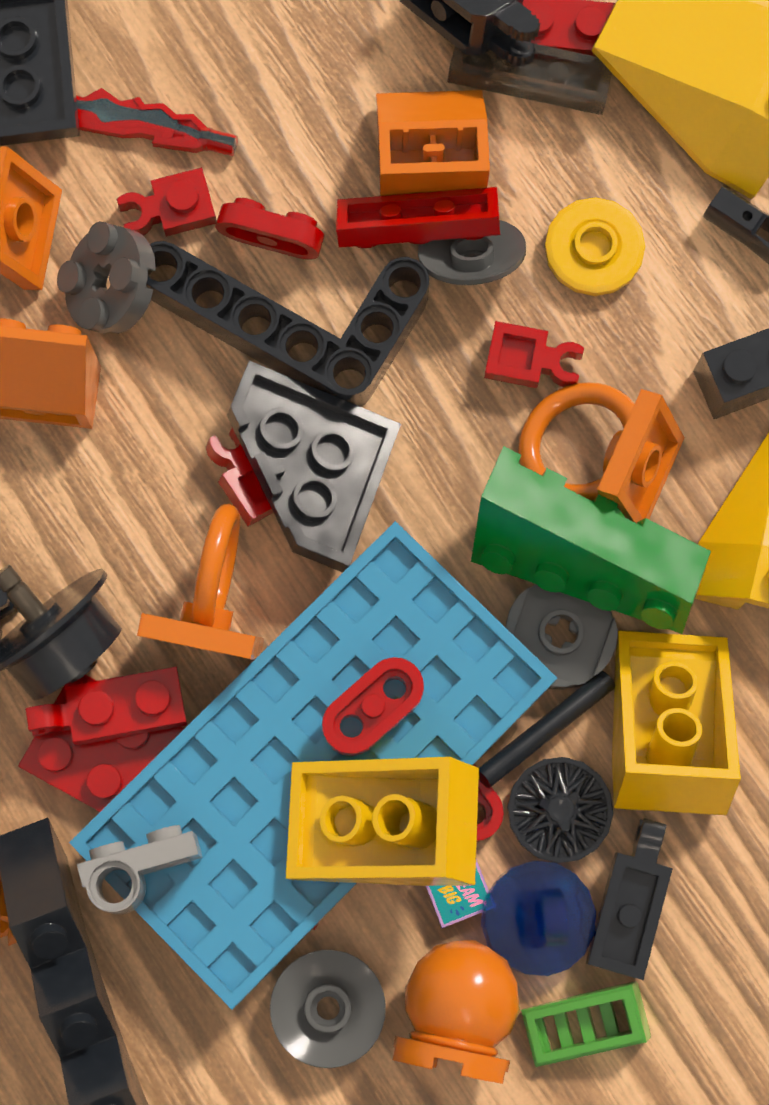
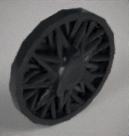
[507,757,614,864]

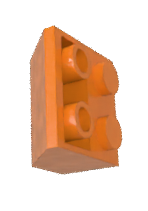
[376,90,490,196]
[0,318,101,429]

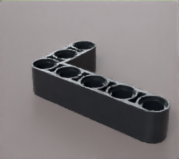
[146,241,429,407]

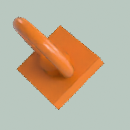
[0,146,62,290]
[518,382,685,523]
[137,504,264,659]

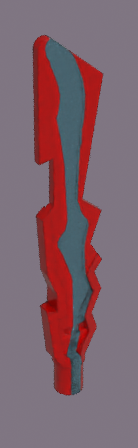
[76,88,238,157]

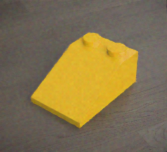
[612,631,741,815]
[286,757,479,886]

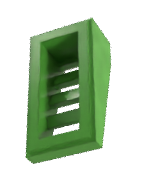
[521,981,651,1067]

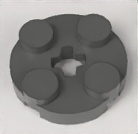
[57,221,156,334]
[505,584,618,690]

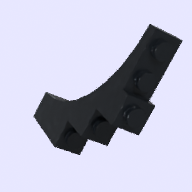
[0,817,148,1105]

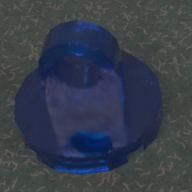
[481,861,596,976]

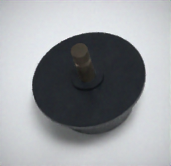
[0,564,122,700]

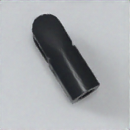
[703,185,769,264]

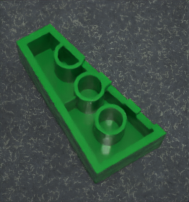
[471,446,711,634]

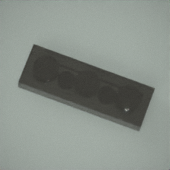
[447,43,612,115]

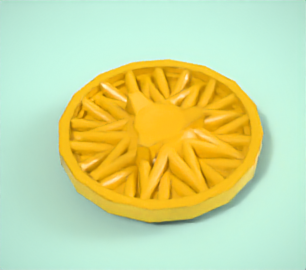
[544,197,646,296]

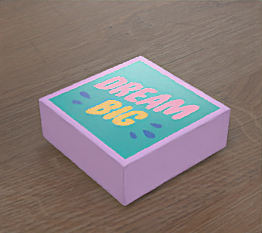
[425,859,495,928]

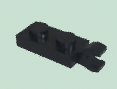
[585,818,673,980]

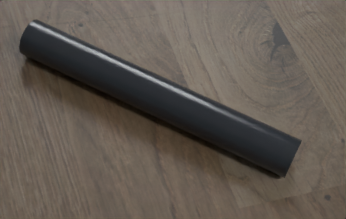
[479,671,615,788]

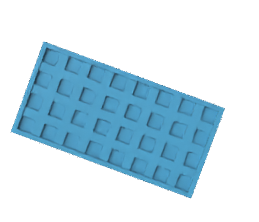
[69,521,557,1010]

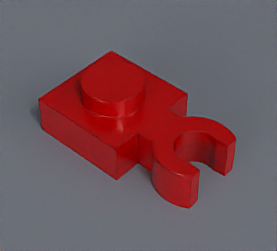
[117,167,217,237]
[484,321,584,388]
[205,427,274,527]

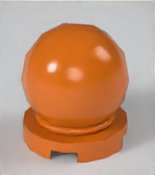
[392,940,520,1084]

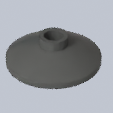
[418,220,526,285]
[270,950,386,1068]

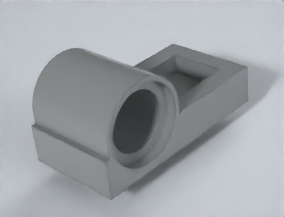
[77,825,203,915]

